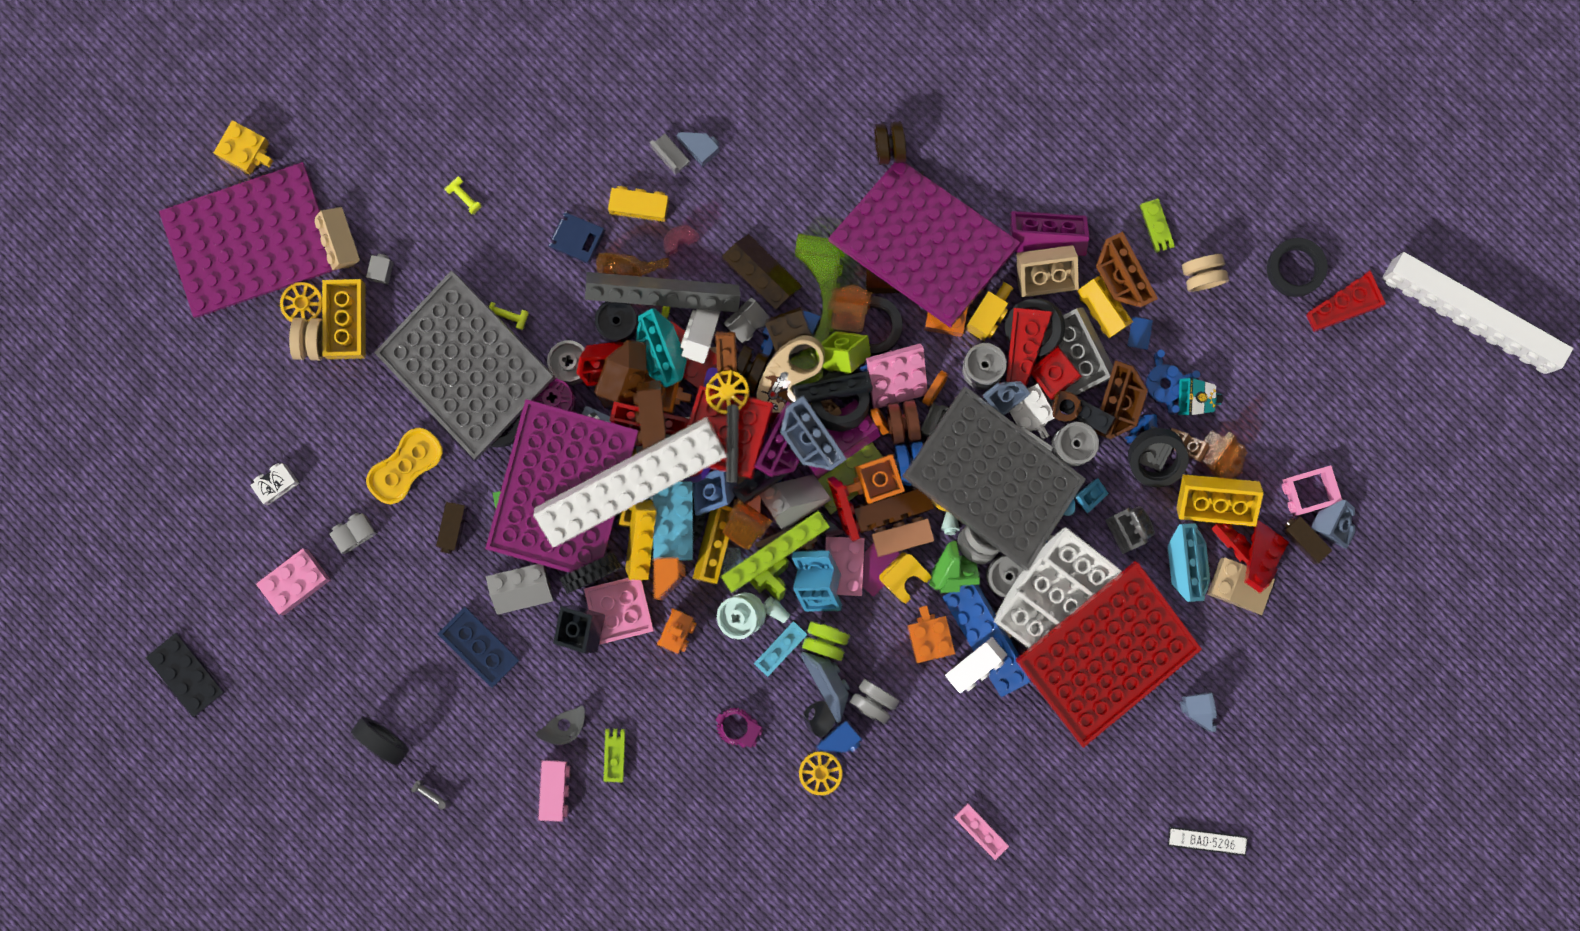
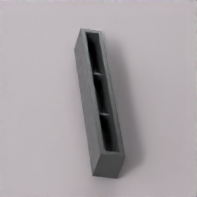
[585,272,740,312]

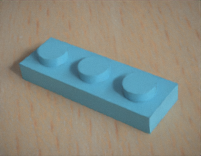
[754,621,807,677]

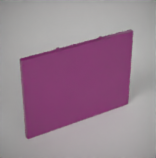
[862,542,900,597]

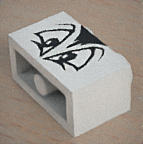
[250,463,300,505]

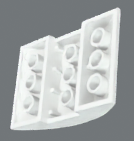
[994,528,1122,648]

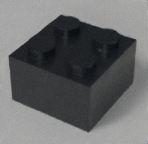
[553,605,605,654]

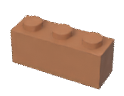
[872,517,934,557]

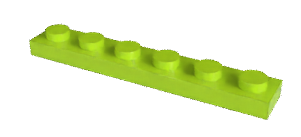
[721,511,829,593]

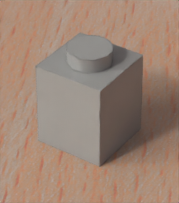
[366,254,393,285]

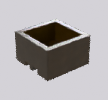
[765,306,813,354]

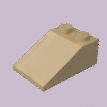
[1207,558,1275,615]

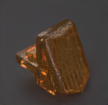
[828,284,872,332]
[1201,431,1247,479]
[722,501,773,550]

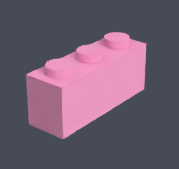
[539,760,570,821]

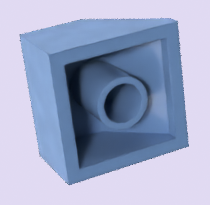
[692,470,738,516]

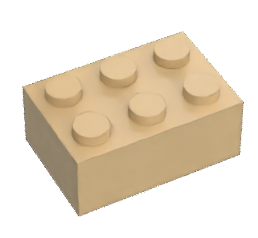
[1016,245,1079,297]

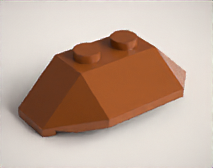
[1096,232,1158,307]

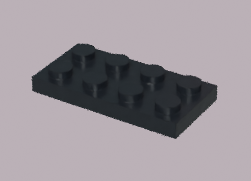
[145,633,225,717]

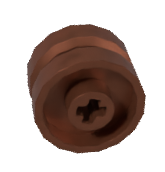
[887,400,921,446]

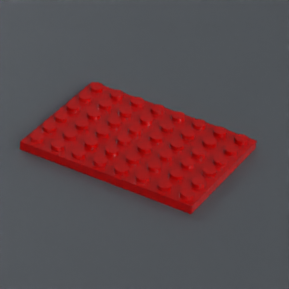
[1015,561,1202,748]

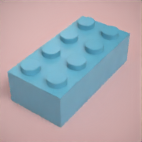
[653,482,693,561]

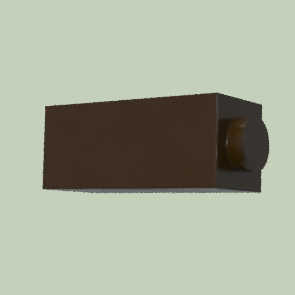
[436,502,468,554]
[1282,516,1333,564]

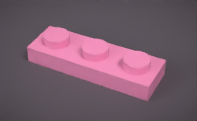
[954,803,1009,860]

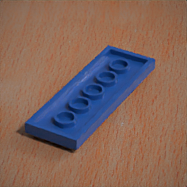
[942,585,1031,697]

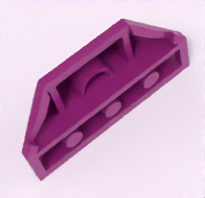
[754,402,799,476]

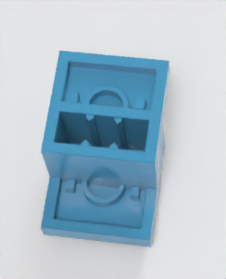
[792,550,842,611]

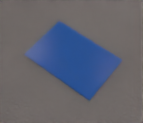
[1127,317,1153,350]

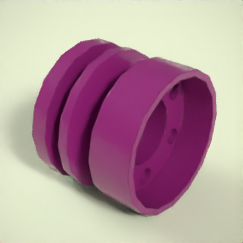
[534,378,576,412]

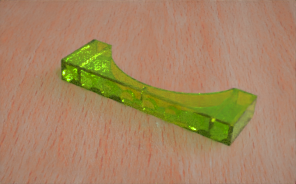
[790,234,845,386]

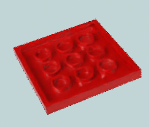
[687,386,774,479]

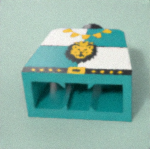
[1178,378,1223,415]

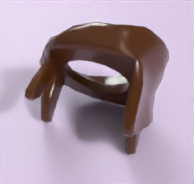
[1052,391,1082,421]

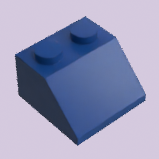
[816,721,861,752]

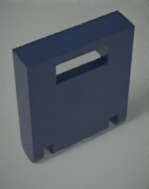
[548,212,605,265]

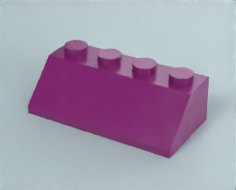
[1010,211,1089,256]

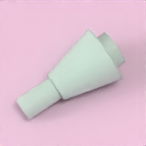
[941,511,960,535]

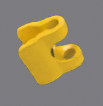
[879,552,931,604]

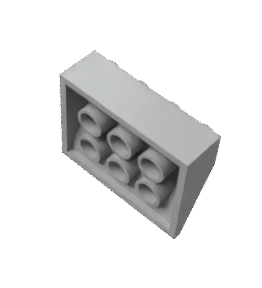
[1039,307,1113,396]

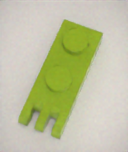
[1140,199,1174,253]
[603,729,625,782]

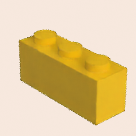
[608,186,669,222]
[1077,276,1133,338]

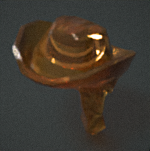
[596,252,670,277]

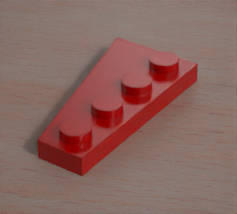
[1006,308,1053,386]
[1244,520,1289,593]

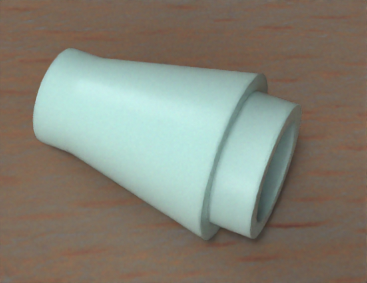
[763,596,790,623]

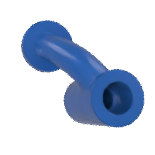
[1125,414,1158,443]

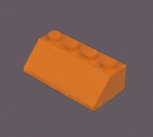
[654,558,686,600]

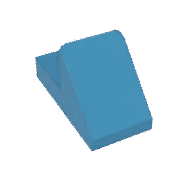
[1074,478,1109,513]

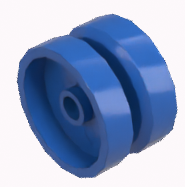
[894,441,923,487]

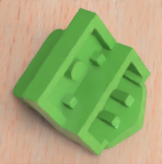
[929,541,979,593]

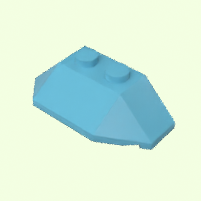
[1168,523,1210,602]

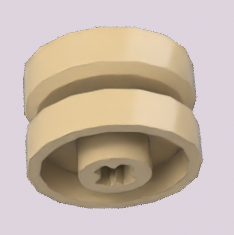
[1182,254,1230,292]
[289,318,323,361]

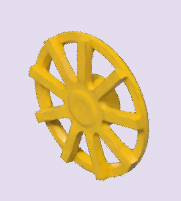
[280,282,322,322]
[706,370,749,414]
[799,751,843,795]

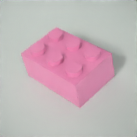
[256,549,331,615]

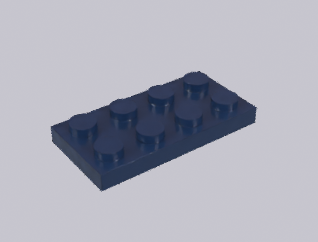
[438,606,520,688]

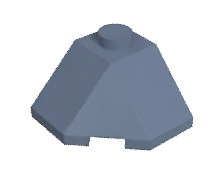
[983,381,1031,415]
[1311,500,1355,549]
[1180,693,1216,732]

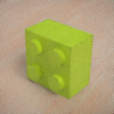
[816,331,871,374]

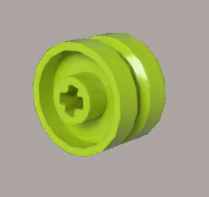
[802,622,850,661]

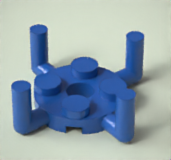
[1145,350,1200,415]

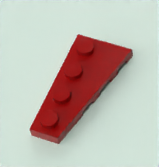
[1306,271,1386,332]
[1212,523,1278,589]

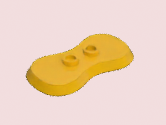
[366,428,443,504]

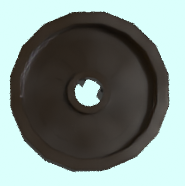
[874,121,906,165]
[737,346,769,394]

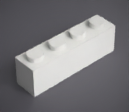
[680,309,720,364]

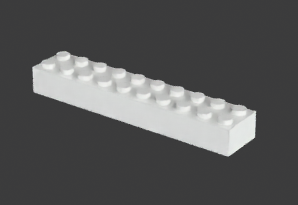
[1382,252,1573,374]
[533,417,726,547]

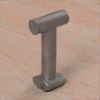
[411,780,451,809]

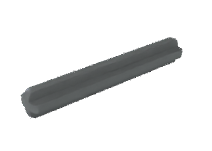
[726,405,739,483]

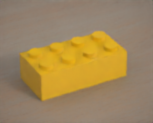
[322,279,366,359]
[1176,474,1263,526]

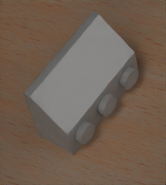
[486,564,553,615]

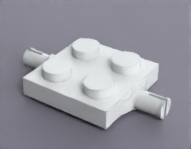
[1009,384,1054,440]

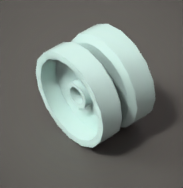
[717,592,766,639]

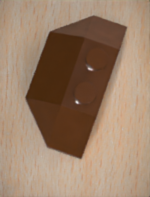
[594,340,646,409]
[1094,360,1149,439]

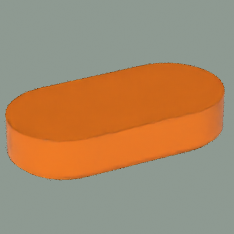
[922,371,948,406]
[870,407,889,435]

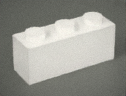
[945,637,1007,693]

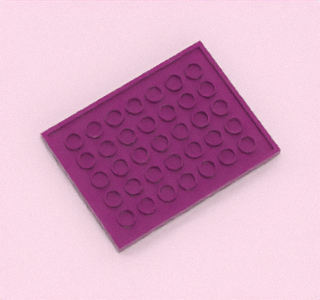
[159,162,338,318]
[828,162,1020,328]
[485,399,639,580]

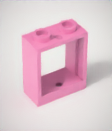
[1282,465,1342,516]

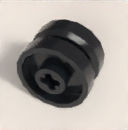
[595,301,639,343]

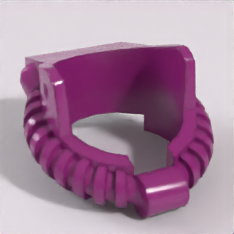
[715,708,763,748]

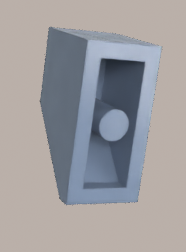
[677,132,719,167]

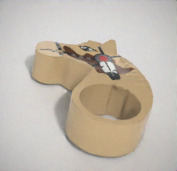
[756,335,825,413]

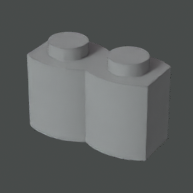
[724,298,769,343]
[330,513,377,554]

